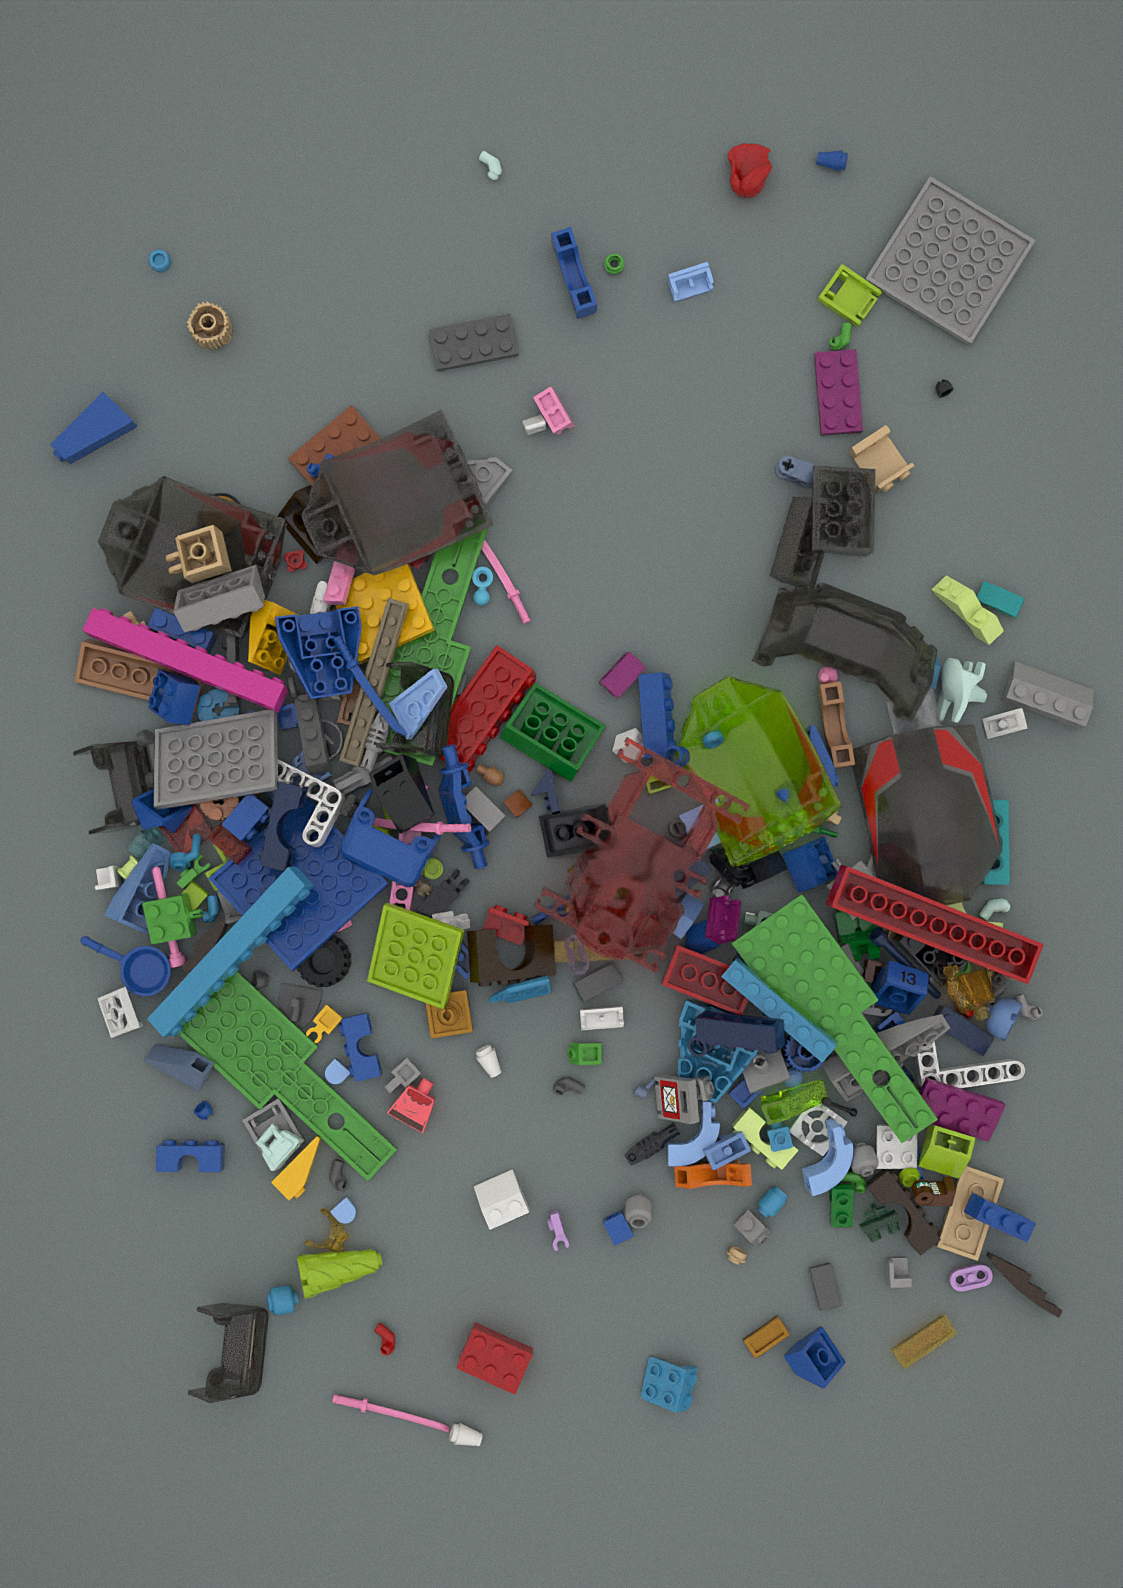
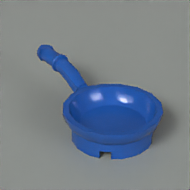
[80,936,171,997]

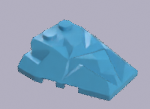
[678,1000,759,1103]

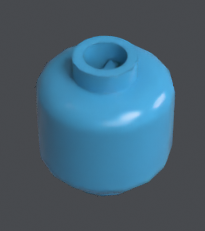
[266,1285,299,1315]

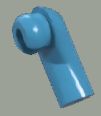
[202,895,219,923]

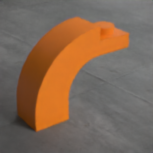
[674,1161,752,1189]

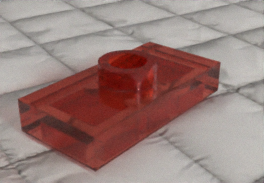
[207,822,252,865]

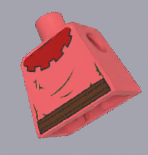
[387,1078,436,1133]

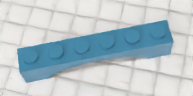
[721,958,838,1062]

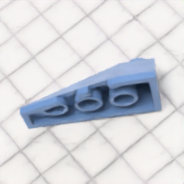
[104,843,171,935]

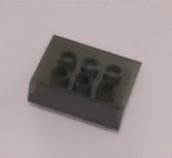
[811,466,875,557]

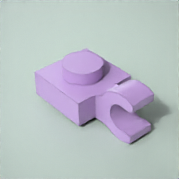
[547,1210,569,1251]

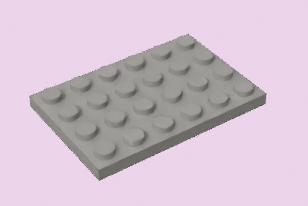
[154,710,278,810]

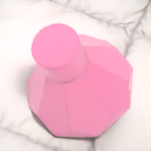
[818,666,838,684]

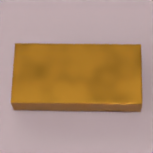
[742,1315,790,1359]

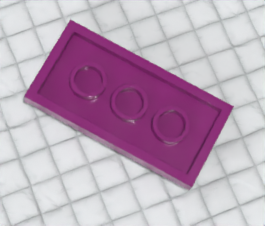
[814,349,863,436]
[919,1078,1006,1142]

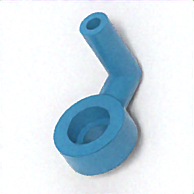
[169,834,201,872]

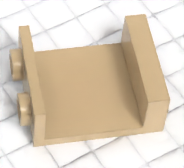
[848,425,914,493]

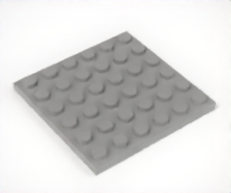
[865,176,1036,346]

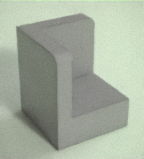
[885,1257,912,1288]

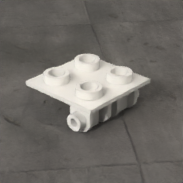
[876,1124,917,1169]

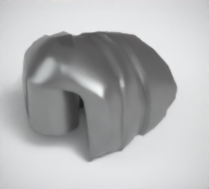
[710,873,735,899]

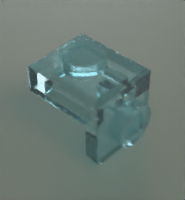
[127,828,165,861]

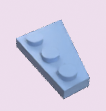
[389,669,447,740]

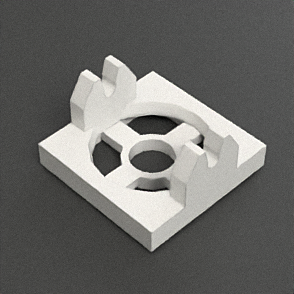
[97,987,143,1038]
[789,1096,847,1156]

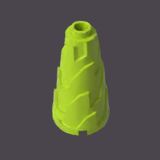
[297,1249,383,1299]

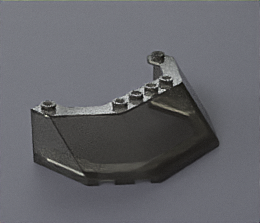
[752,583,937,723]

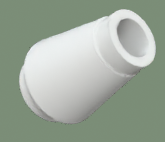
[475,1044,502,1078]
[449,1423,482,1446]

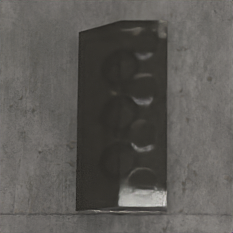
[770,497,836,591]

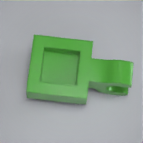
[177,855,212,889]

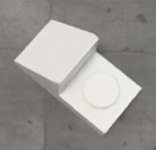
[982,708,1028,739]

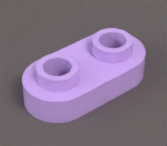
[949,1263,993,1292]

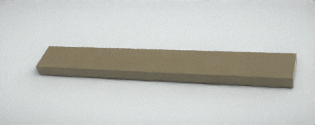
[339,598,409,767]

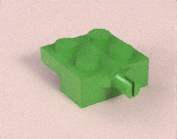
[142,893,204,944]

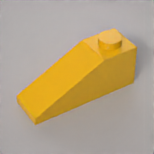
[271,1135,322,1200]

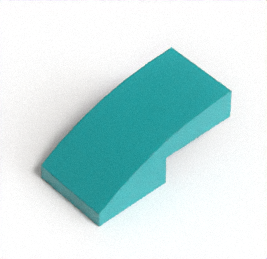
[977,581,1025,618]

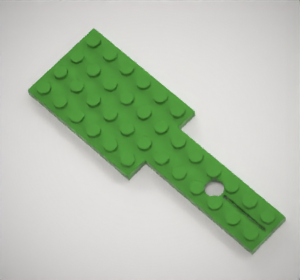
[376,519,489,767]
[732,894,938,1143]
[179,971,398,1181]

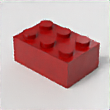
[456,1322,533,1395]

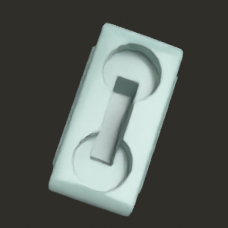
[256,1123,304,1171]

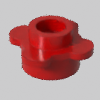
[284,549,307,572]

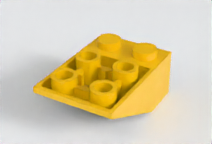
[248,600,299,675]

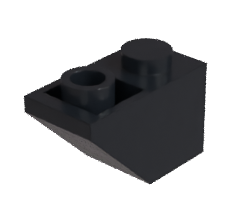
[741,850,787,889]

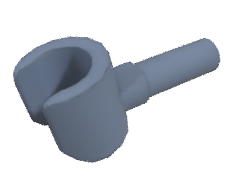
[633,1074,658,1098]

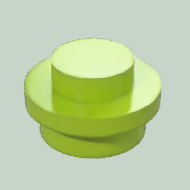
[423,858,443,879]
[898,1167,920,1187]

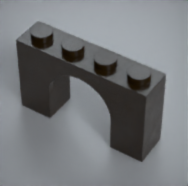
[467,924,556,987]

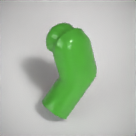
[829,323,852,350]
[841,1171,867,1193]

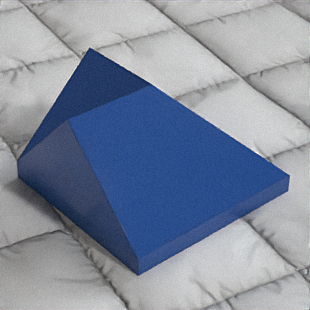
[132,789,193,833]

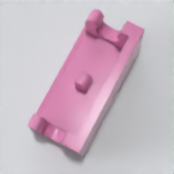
[533,387,575,435]

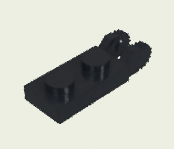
[415,869,470,918]

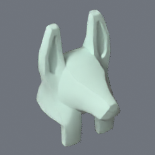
[937,658,987,723]

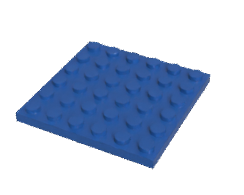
[208,797,389,971]

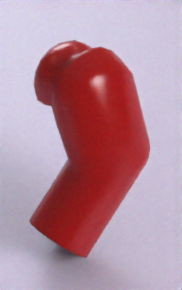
[373,1322,395,1356]

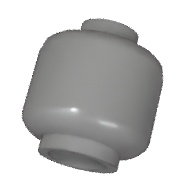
[851,1143,879,1177]
[625,1195,652,1228]

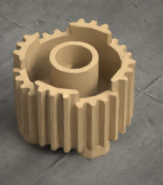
[187,301,233,350]

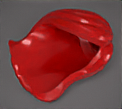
[727,143,772,198]

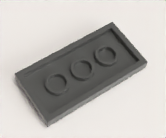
[429,314,518,372]

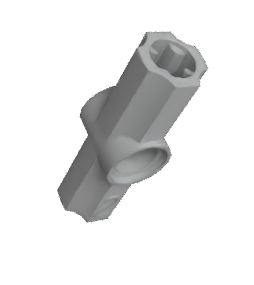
[333,753,393,795]

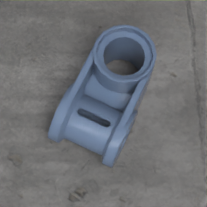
[775,456,818,488]

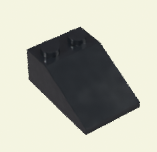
[539,803,614,857]

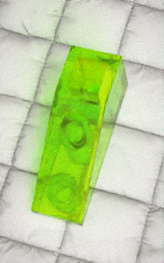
[761,1079,829,1125]

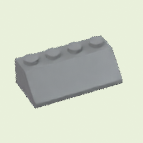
[173,565,265,633]
[1000,661,1094,729]

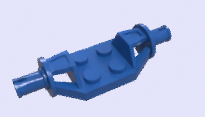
[438,744,490,869]

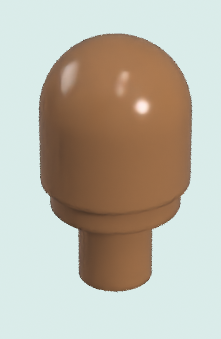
[476,764,504,786]

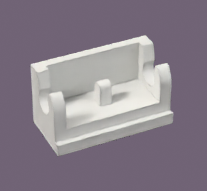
[580,1006,624,1030]

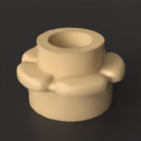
[727,1245,747,1265]

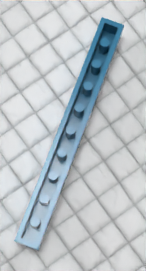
[147,867,314,1038]

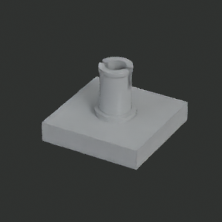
[743,1049,791,1094]

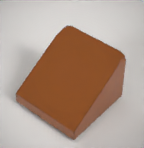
[503,789,533,818]

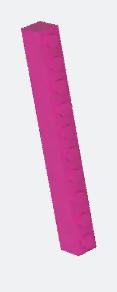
[82,608,289,713]

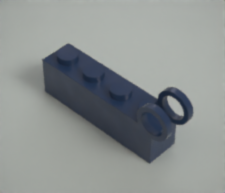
[688,1011,785,1057]

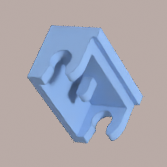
[667,262,714,302]

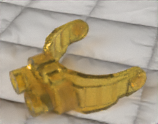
[305,1208,349,1252]

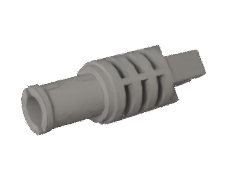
[360,713,390,771]

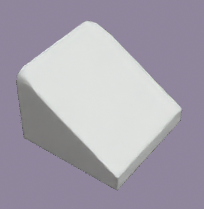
[522,415,546,435]

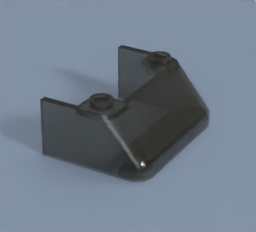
[376,662,454,757]
[73,741,154,835]
[188,1303,268,1403]

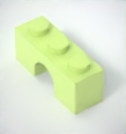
[731,1106,798,1170]

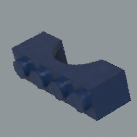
[259,781,309,871]

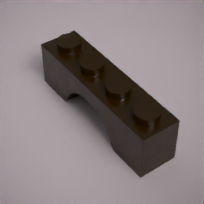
[866,1169,941,1256]

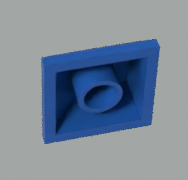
[784,1326,846,1389]

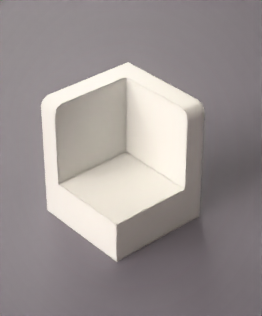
[612,728,644,763]
[95,866,122,890]

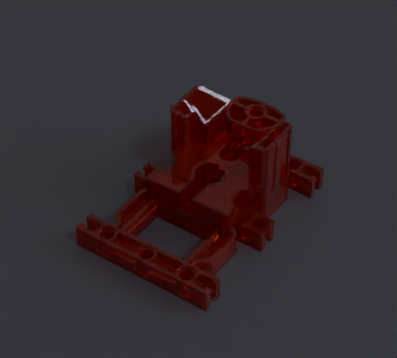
[534,737,750,973]

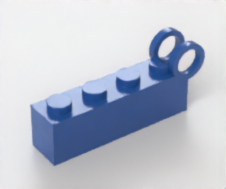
[638,672,690,767]

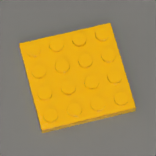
[335,555,435,665]

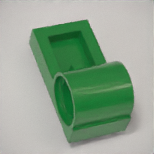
[829,1184,854,1228]

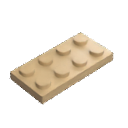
[936,1166,1004,1261]

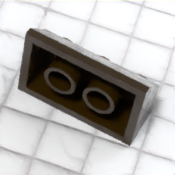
[277,485,351,564]

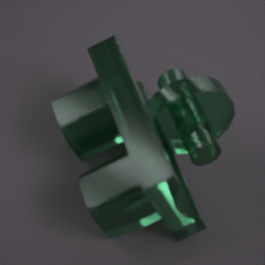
[859,1203,900,1242]

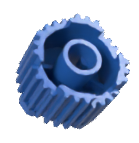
[782,1035,825,1072]

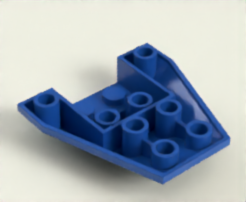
[275,606,362,699]

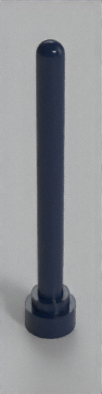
[869,927,941,999]

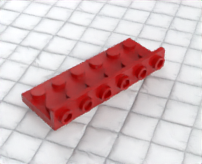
[437,645,537,773]

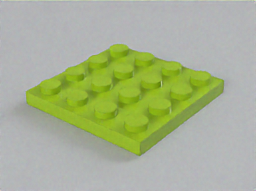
[367,903,465,1010]

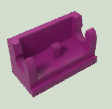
[598,652,646,698]
[705,895,741,944]

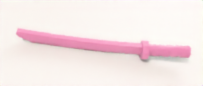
[467,527,531,624]
[373,818,471,835]
[332,1394,450,1432]

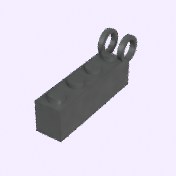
[288,676,331,775]

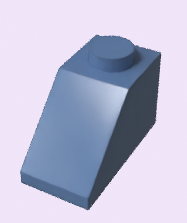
[663,892,704,939]

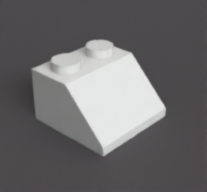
[474,1169,530,1230]

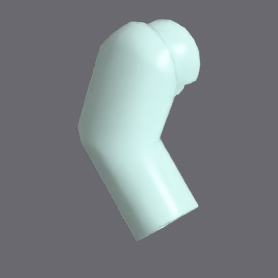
[479,151,502,180]
[979,898,1010,921]

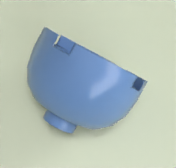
[983,998,1023,1042]

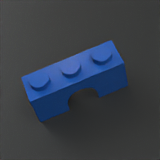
[147,608,218,655]
[339,1012,382,1082]
[156,1139,225,1172]
[963,1192,1036,1242]

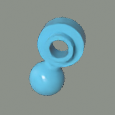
[472,567,494,606]

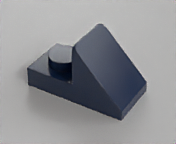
[531,770,560,813]

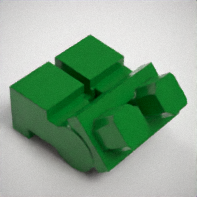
[832,911,881,962]

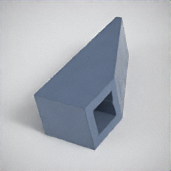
[144,1044,215,1091]

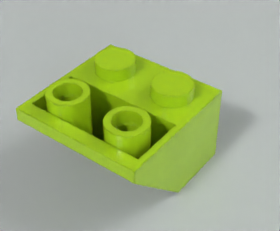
[918,1125,976,1179]

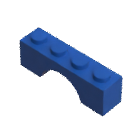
[551,227,597,319]

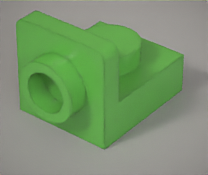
[567,1043,602,1065]

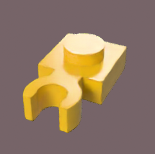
[306,1004,343,1043]

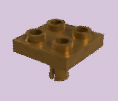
[425,990,473,1039]

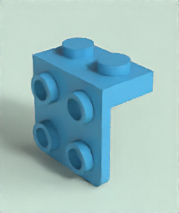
[641,1357,698,1413]

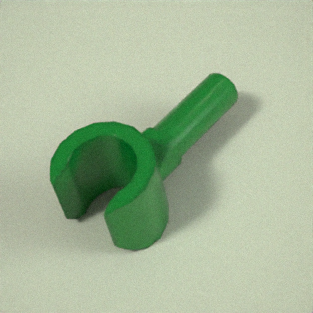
[809,822,838,838]

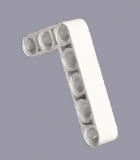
[278,760,346,848]
[914,1041,1025,1088]

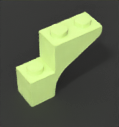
[932,575,1004,645]

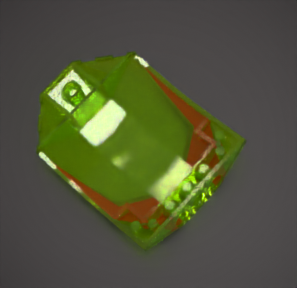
[675,676,842,867]

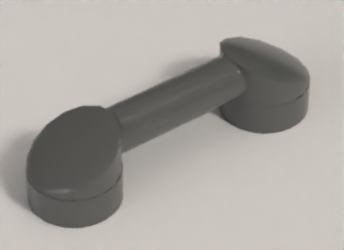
[136,730,155,788]

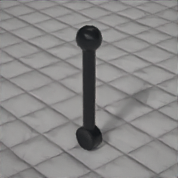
[821,1097,858,1117]

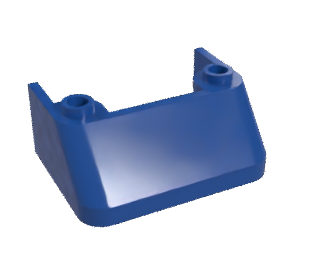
[340,789,442,887]

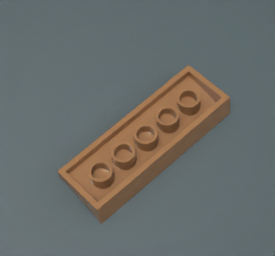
[74,639,205,712]

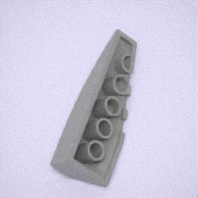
[823,1014,950,1103]

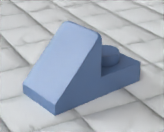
[703,1131,751,1170]

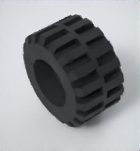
[297,935,352,987]

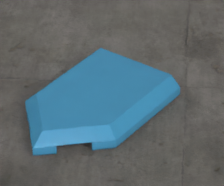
[488,976,552,1003]

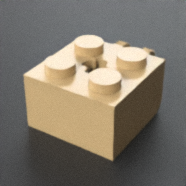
[166,525,231,583]

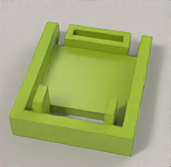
[817,264,882,327]

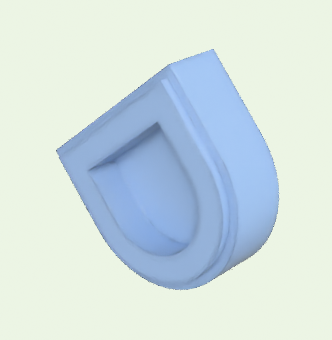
[325,1058,350,1084]
[330,1197,356,1224]

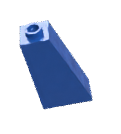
[50,392,137,464]

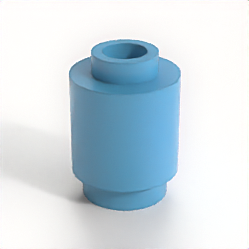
[757,1185,788,1218]

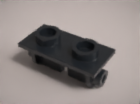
[709,848,750,887]

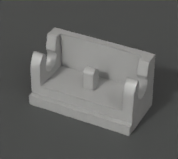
[465,786,505,835]

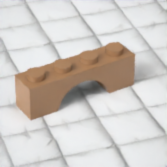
[816,681,855,769]

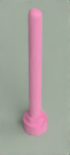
[152,867,186,968]

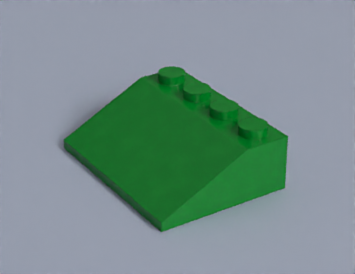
[500,683,606,782]

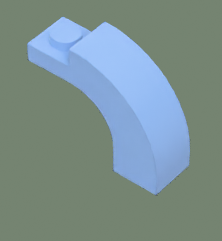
[667,1100,720,1166]
[801,1118,853,1196]

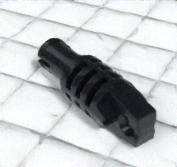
[625,1123,680,1166]

